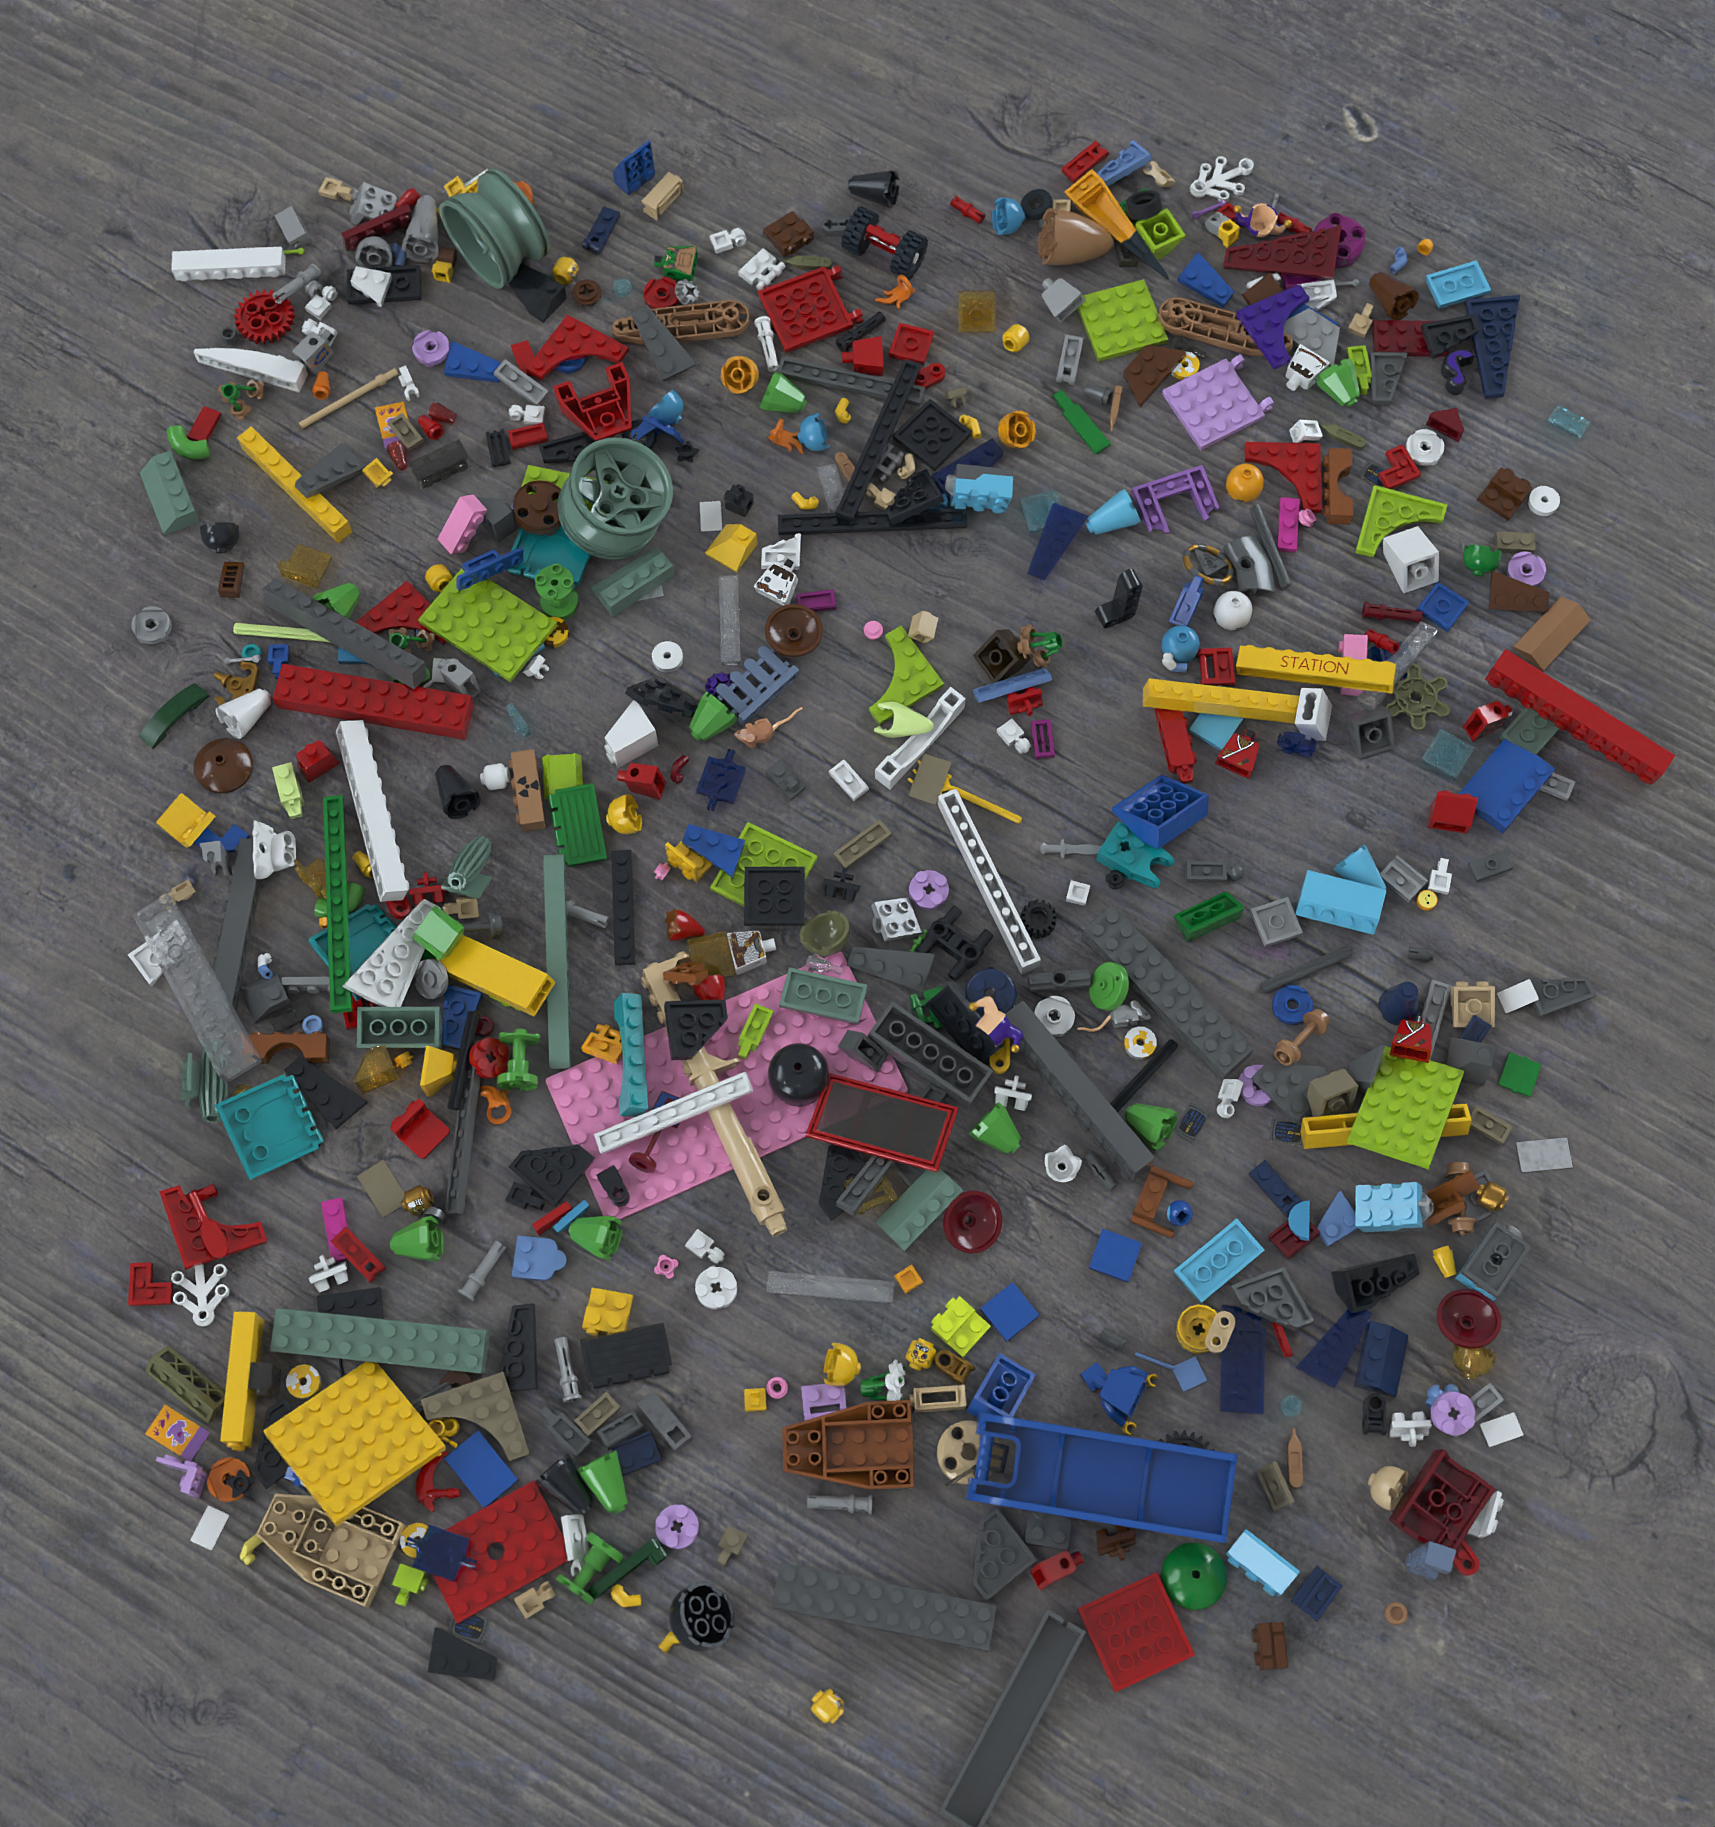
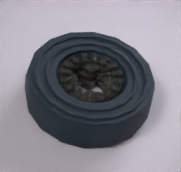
[1021,189,1053,221]

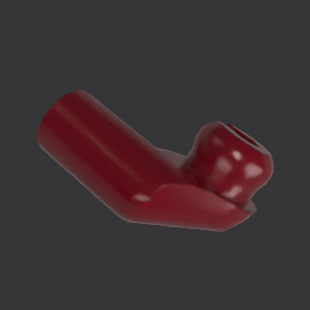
[670,755,689,784]

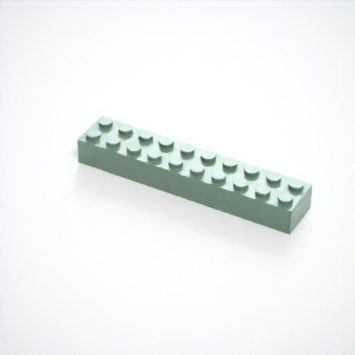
[270,1308,490,1373]

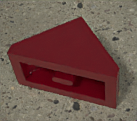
[1426,408,1464,443]

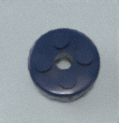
[965,969,1017,1016]

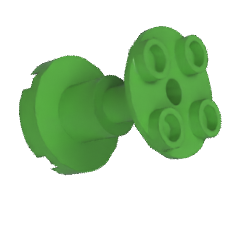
[535,563,578,620]
[497,1029,540,1091]
[556,1531,624,1605]

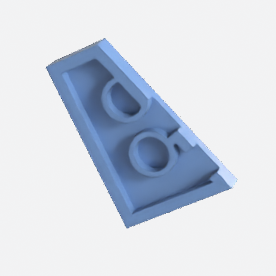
[1097,140,1152,187]

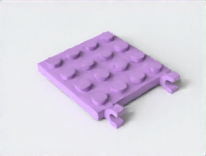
[1162,354,1274,451]

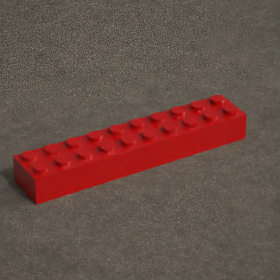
[1485,649,1676,785]
[273,664,474,740]

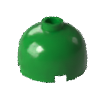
[1463,544,1503,577]

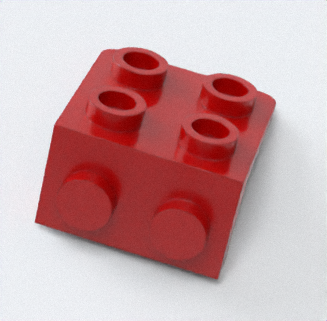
[390,1099,450,1159]

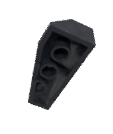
[507,263,567,323]
[1331,1253,1419,1313]

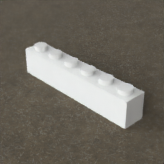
[172,247,286,281]

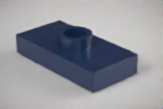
[1458,1014,1492,1042]

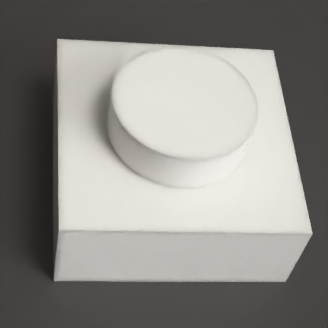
[1066,880,1090,906]

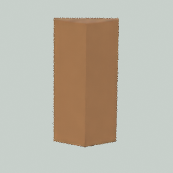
[1513,597,1591,672]

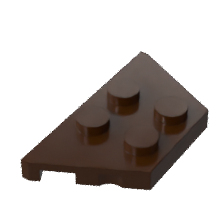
[1123,345,1186,407]

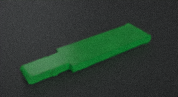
[1052,390,1111,455]

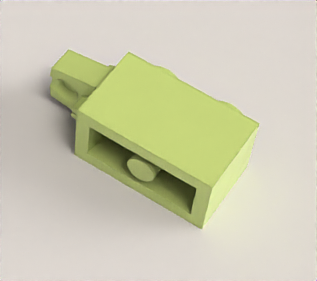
[272,762,305,819]

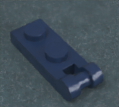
[582,206,620,254]
[1249,1160,1302,1217]

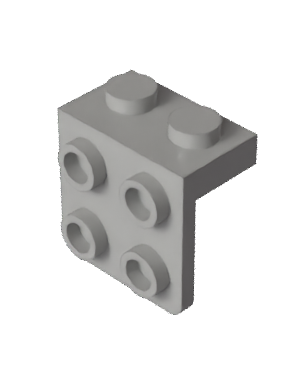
[349,182,397,225]

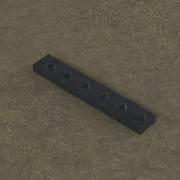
[611,850,635,966]

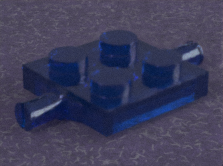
[696,749,746,811]
[405,1525,478,1582]

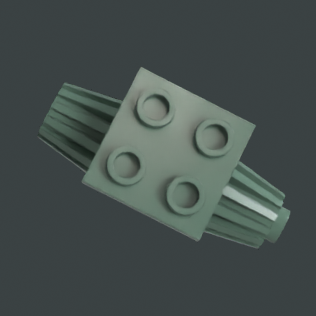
[441,836,492,899]
[181,1038,229,1123]

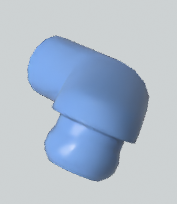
[390,243,407,266]
[1389,247,1407,274]

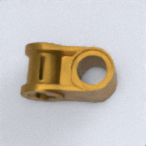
[934,1350,976,1386]

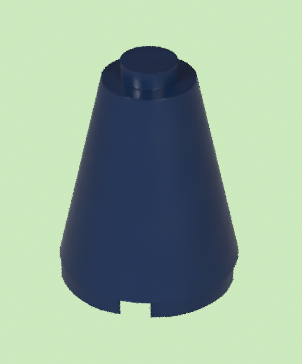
[1378,982,1420,1026]

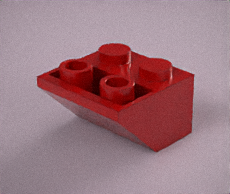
[1428,790,1478,834]

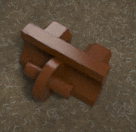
[1096,1525,1136,1561]

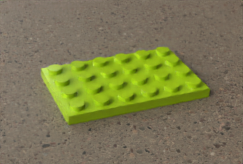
[418,568,557,683]
[1347,1046,1464,1170]

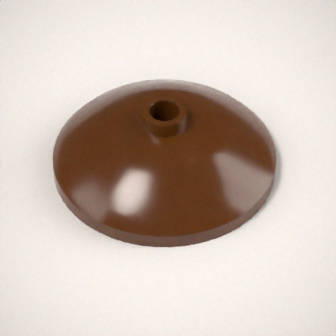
[765,604,823,657]
[194,738,253,793]

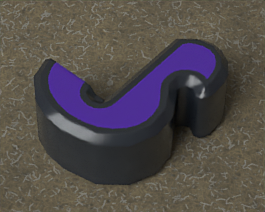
[1441,349,1475,395]

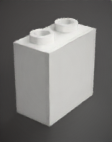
[1295,688,1332,741]

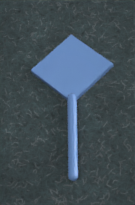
[1135,1352,1208,1392]

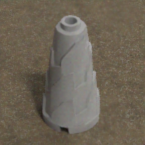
[402,195,439,263]

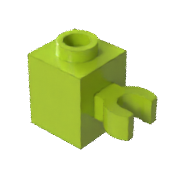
[392,1563,429,1607]

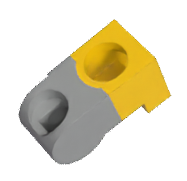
[1205,212,1240,248]

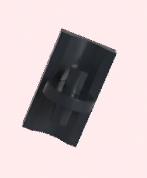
[823,867,861,901]

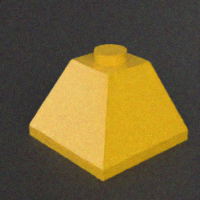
[705,524,758,573]
[420,1046,457,1097]

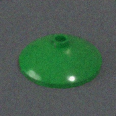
[1161,1543,1227,1610]

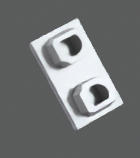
[994,1075,1032,1111]
[309,1255,349,1293]
[1389,1412,1432,1447]

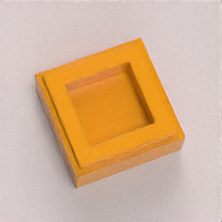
[894,1264,923,1294]

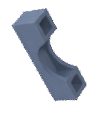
[1405,1542,1456,1580]

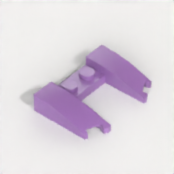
[1130,465,1219,534]

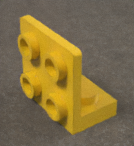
[156,793,216,848]
[665,841,713,883]

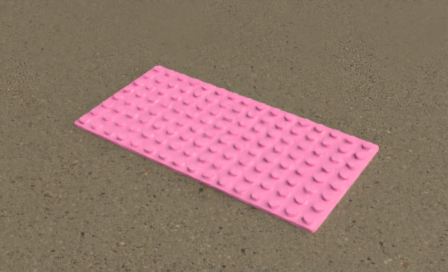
[546,952,908,1220]

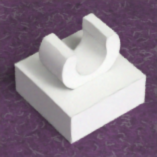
[523,655,549,679]

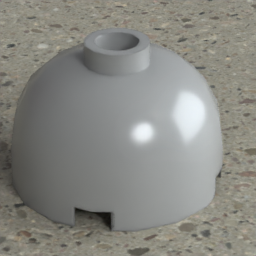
[356,236,392,268]

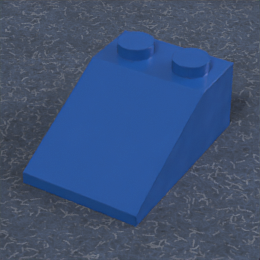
[966,1353,1036,1418]

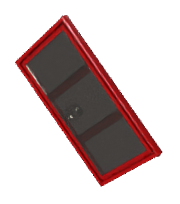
[805,1073,958,1173]

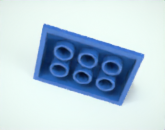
[1459,739,1555,834]
[1112,774,1209,849]

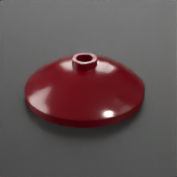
[943,1190,1002,1254]
[1436,1289,1501,1349]

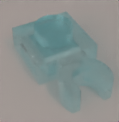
[505,703,531,738]

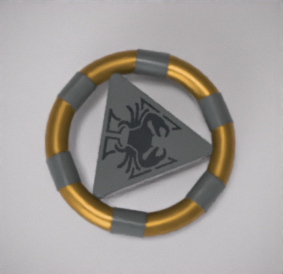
[1182,544,1234,586]

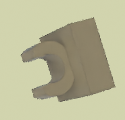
[944,386,967,407]

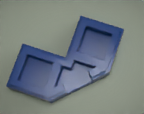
[194,824,250,853]

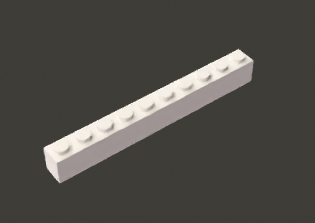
[336,720,409,902]
[938,789,1041,975]

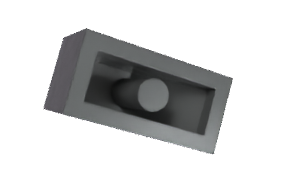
[838,1030,888,1072]

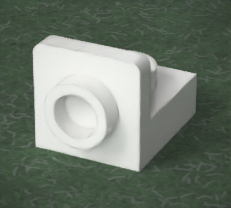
[1289,420,1323,443]

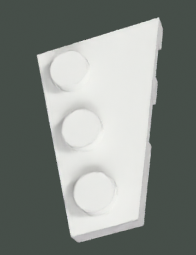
[128,920,191,987]

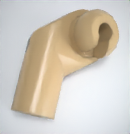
[898,454,916,479]

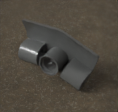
[1223,536,1275,597]

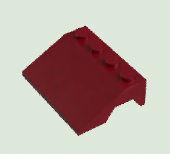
[1388,1449,1496,1550]

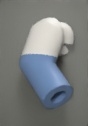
[1162,653,1187,673]
[257,953,273,979]

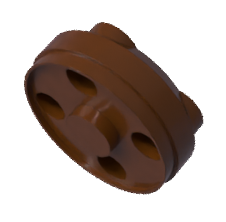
[512,480,562,535]

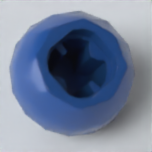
[1166,1200,1193,1226]

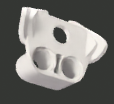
[252,820,296,879]

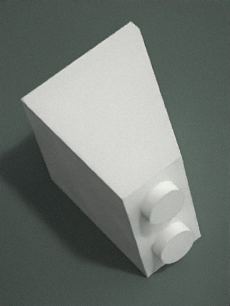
[1383,526,1439,593]
[604,701,659,768]

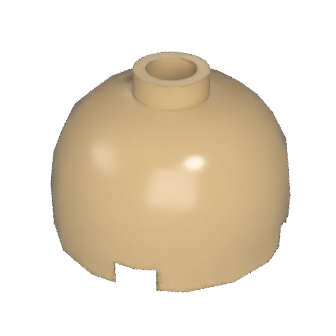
[1368,1466,1408,1511]

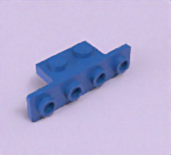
[456,547,524,591]

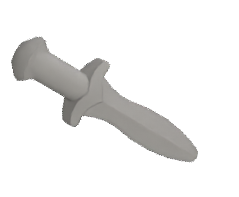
[1040,839,1101,859]

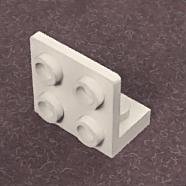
[1467,1491,1503,1539]

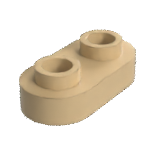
[1205,1311,1235,1354]

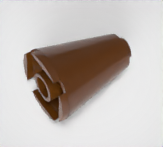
[1369,272,1419,320]

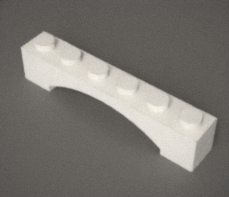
[875,687,966,790]

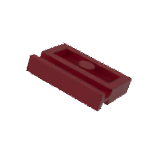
[1268,1220,1320,1260]

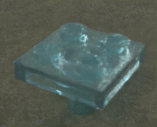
[1019,490,1066,534]
[1420,728,1475,781]

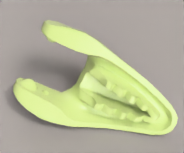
[874,702,933,738]

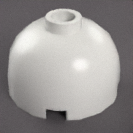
[1213,591,1252,631]

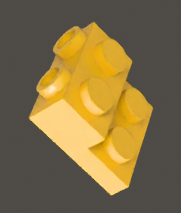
[582,1287,634,1336]

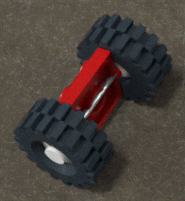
[841,206,928,280]

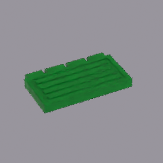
[548,783,608,867]

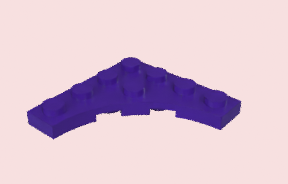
[1236,284,1310,370]

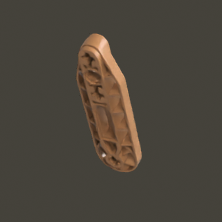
[1158,297,1293,356]
[612,300,750,345]

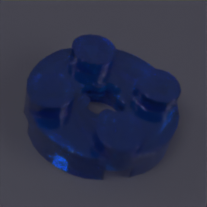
[1277,732,1317,757]

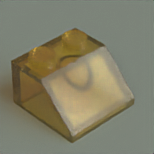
[958,290,995,332]
[353,1045,400,1094]

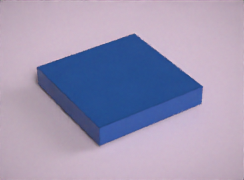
[1416,582,1470,632]
[1088,1228,1142,1283]
[980,1282,1039,1342]

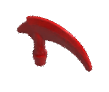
[416,1451,461,1512]

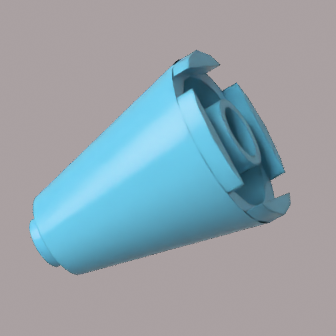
[1085,489,1141,535]
[1333,844,1387,889]

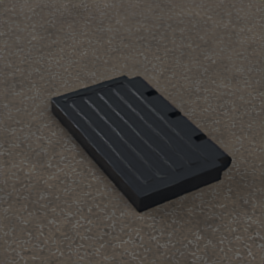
[580,1322,672,1389]

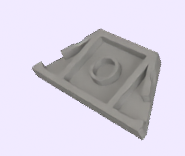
[1283,308,1340,367]

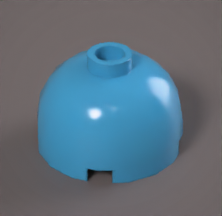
[992,198,1025,235]
[648,390,684,426]
[797,412,830,452]
[1161,625,1200,663]

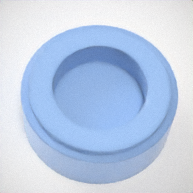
[302,1015,324,1034]

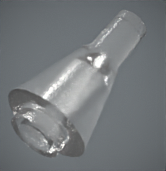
[805,952,843,975]

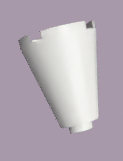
[216,689,271,739]

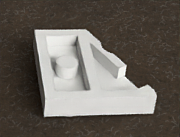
[351,266,392,307]
[1298,280,1337,311]
[761,534,801,570]

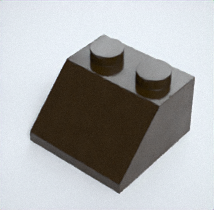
[973,629,1031,683]

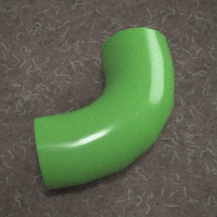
[166,425,211,460]
[314,883,366,918]

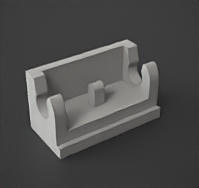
[275,206,313,249]
[200,841,231,876]

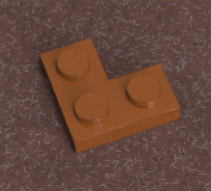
[663,962,708,985]

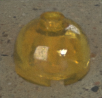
[1452,1344,1496,1379]

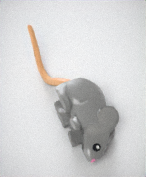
[1077,1000,1151,1032]

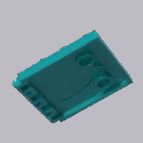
[508,515,591,590]
[308,904,397,1001]
[214,1074,324,1181]

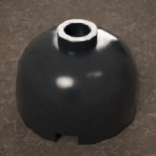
[200,522,239,554]

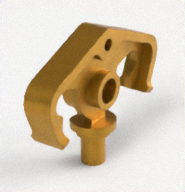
[214,661,259,705]

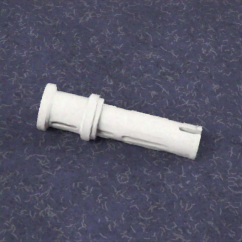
[754,316,779,372]

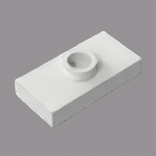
[829,760,869,801]

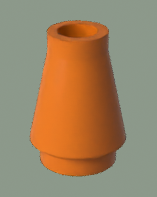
[312,371,331,400]

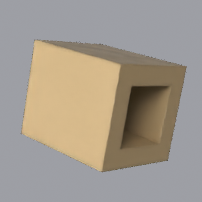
[908,611,938,644]

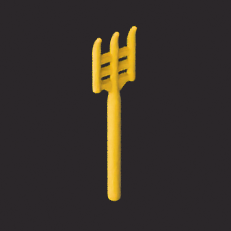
[907,760,1022,824]

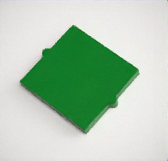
[1498,1052,1542,1097]

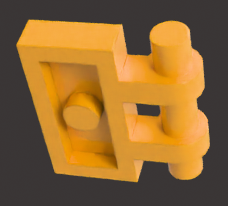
[581,1024,623,1065]

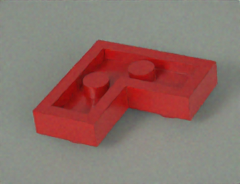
[1378,444,1421,490]
[128,1262,173,1306]

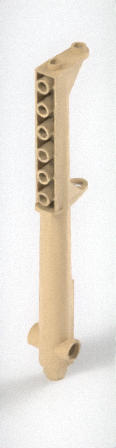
[641,951,787,1237]

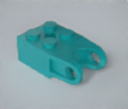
[1096,821,1175,888]

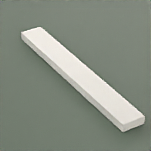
[594,1072,754,1154]

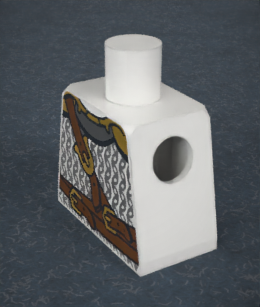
[727,931,776,975]

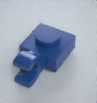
[268,644,290,679]

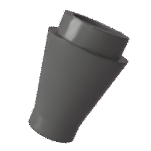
[1084,384,1113,405]

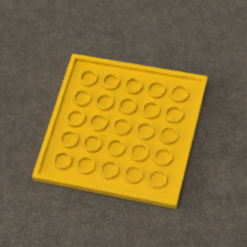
[263,1361,446,1526]

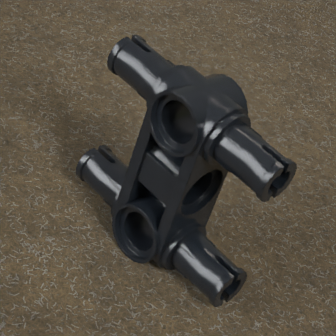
[916,905,994,982]

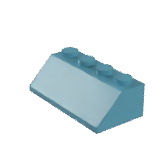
[1295,870,1386,935]

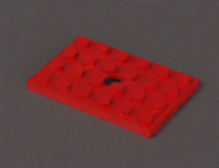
[418,1480,569,1624]

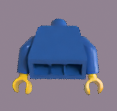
[1092,1366,1158,1435]

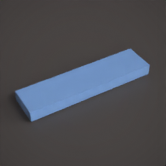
[973,668,1052,703]

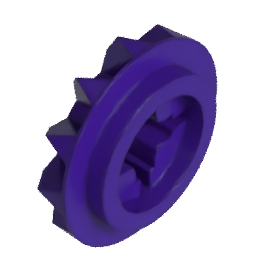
[705,671,736,701]

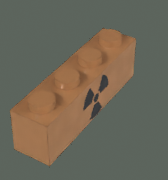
[508,749,546,832]

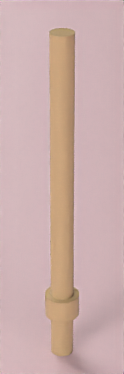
[299,368,398,429]

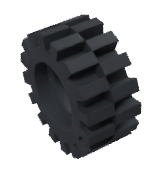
[1020,899,1057,939]

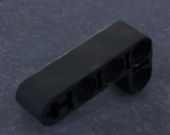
[1095,569,1143,629]

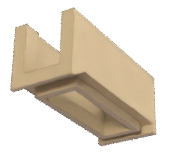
[642,172,684,220]
[909,1384,966,1413]

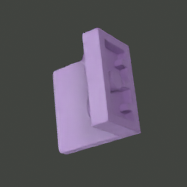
[156,1455,208,1499]

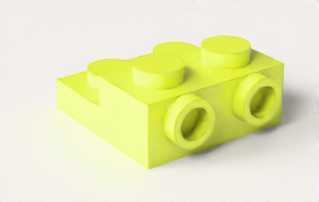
[931,1296,991,1359]

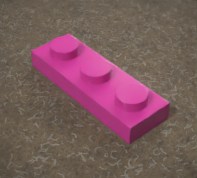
[1277,497,1300,553]
[321,1198,348,1263]

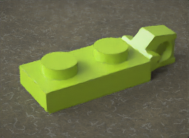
[1346,345,1372,395]
[738,1003,774,1061]

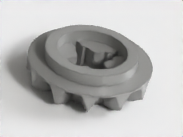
[675,279,701,305]

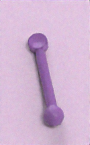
[1192,200,1226,219]

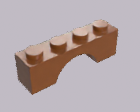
[1323,448,1353,525]
[243,1031,330,1064]

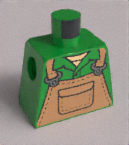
[654,246,698,282]

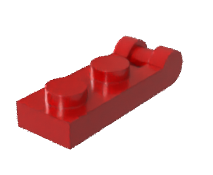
[1062,141,1110,183]
[331,1226,386,1283]

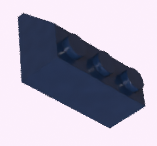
[1354,1321,1409,1398]

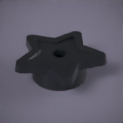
[675,441,699,463]
[227,1470,255,1498]

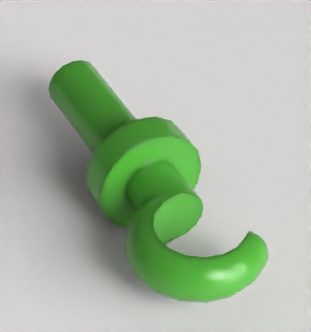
[910,929,928,951]

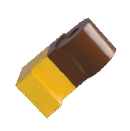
[432,246,457,283]

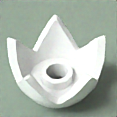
[1045,1145,1082,1182]

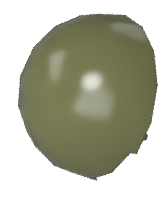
[799,910,850,957]

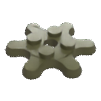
[1385,663,1450,731]

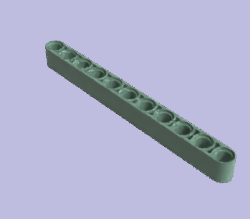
[544,854,571,1069]

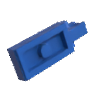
[1169,575,1204,627]

